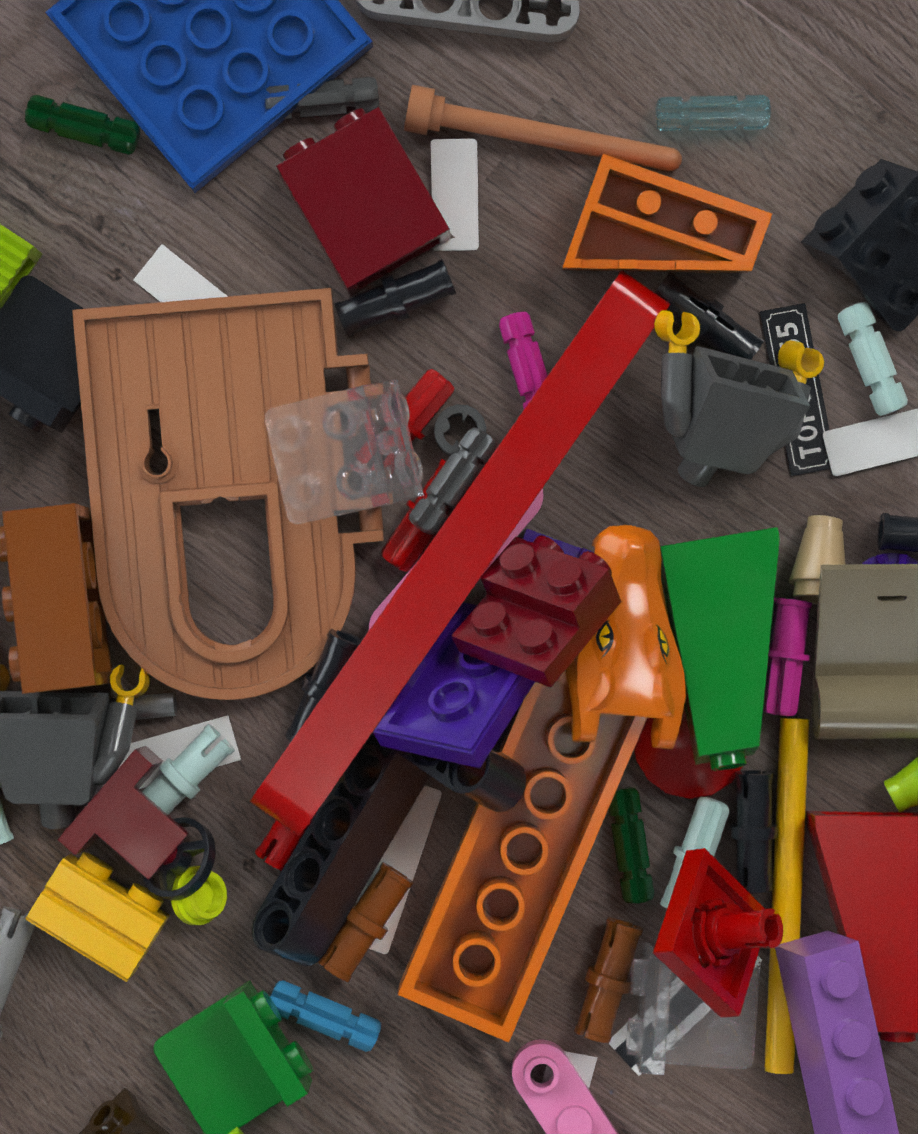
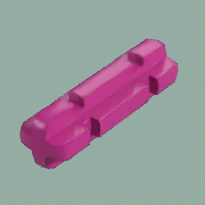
[499,312,548,409]

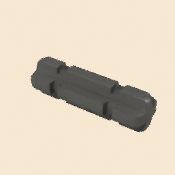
[265,76,379,120]
[409,427,497,535]

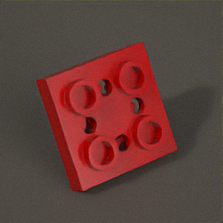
[653,848,783,1017]

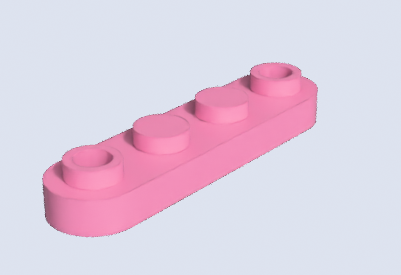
[512,1040,619,1134]

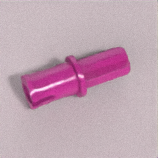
[763,598,812,716]

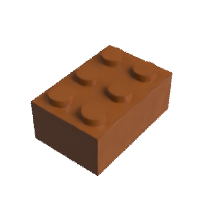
[0,503,113,694]

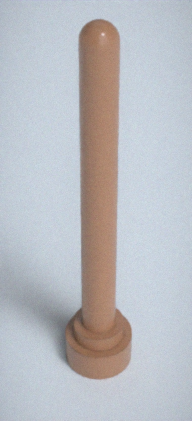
[404,84,682,171]

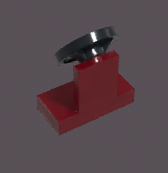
[57,746,216,900]

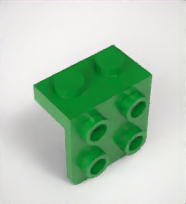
[154,980,314,1134]

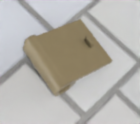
[811,564,918,740]

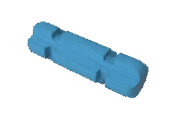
[270,980,381,1052]

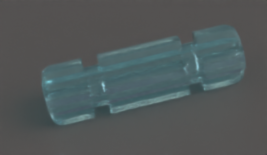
[655,95,771,131]

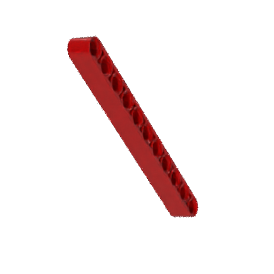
[249,270,670,836]

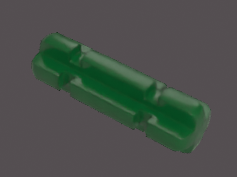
[25,95,140,155]
[609,787,655,904]

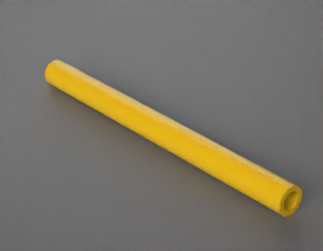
[764,718,810,1074]

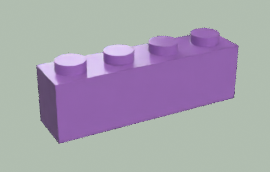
[775,930,899,1134]

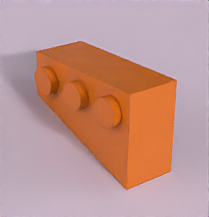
[562,154,772,273]

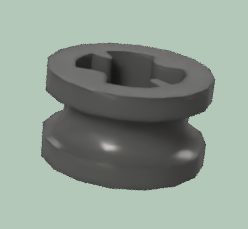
[434,404,487,456]

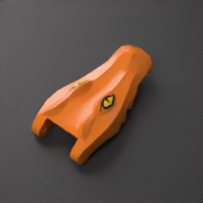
[566,525,686,750]

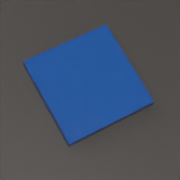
[45,0,374,193]

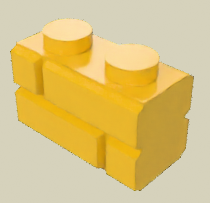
[25,852,170,982]

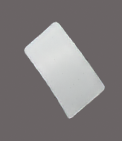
[431,139,479,251]

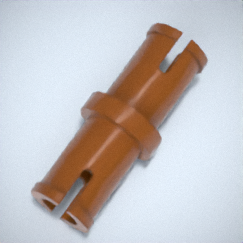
[318,862,414,982]
[574,917,644,1043]

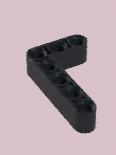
[252,697,526,966]

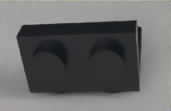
[801,159,918,331]
[0,276,84,433]

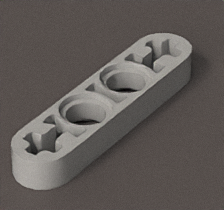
[356,0,580,42]

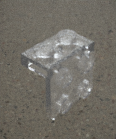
[265,380,424,524]
[626,942,761,1075]

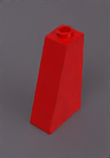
[806,811,918,1042]

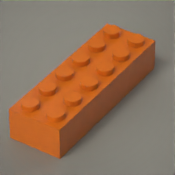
[398,671,647,1043]

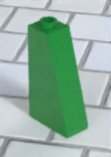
[660,527,780,771]

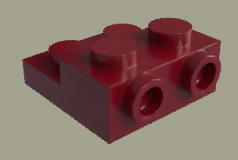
[451,535,622,688]

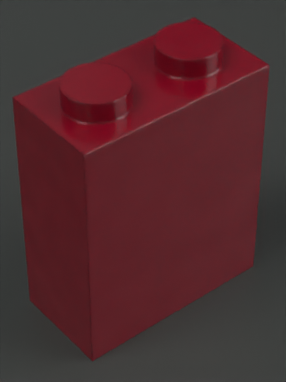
[276,107,450,297]

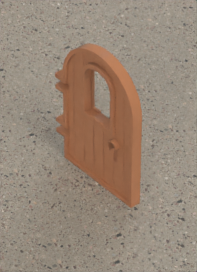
[72,288,384,700]

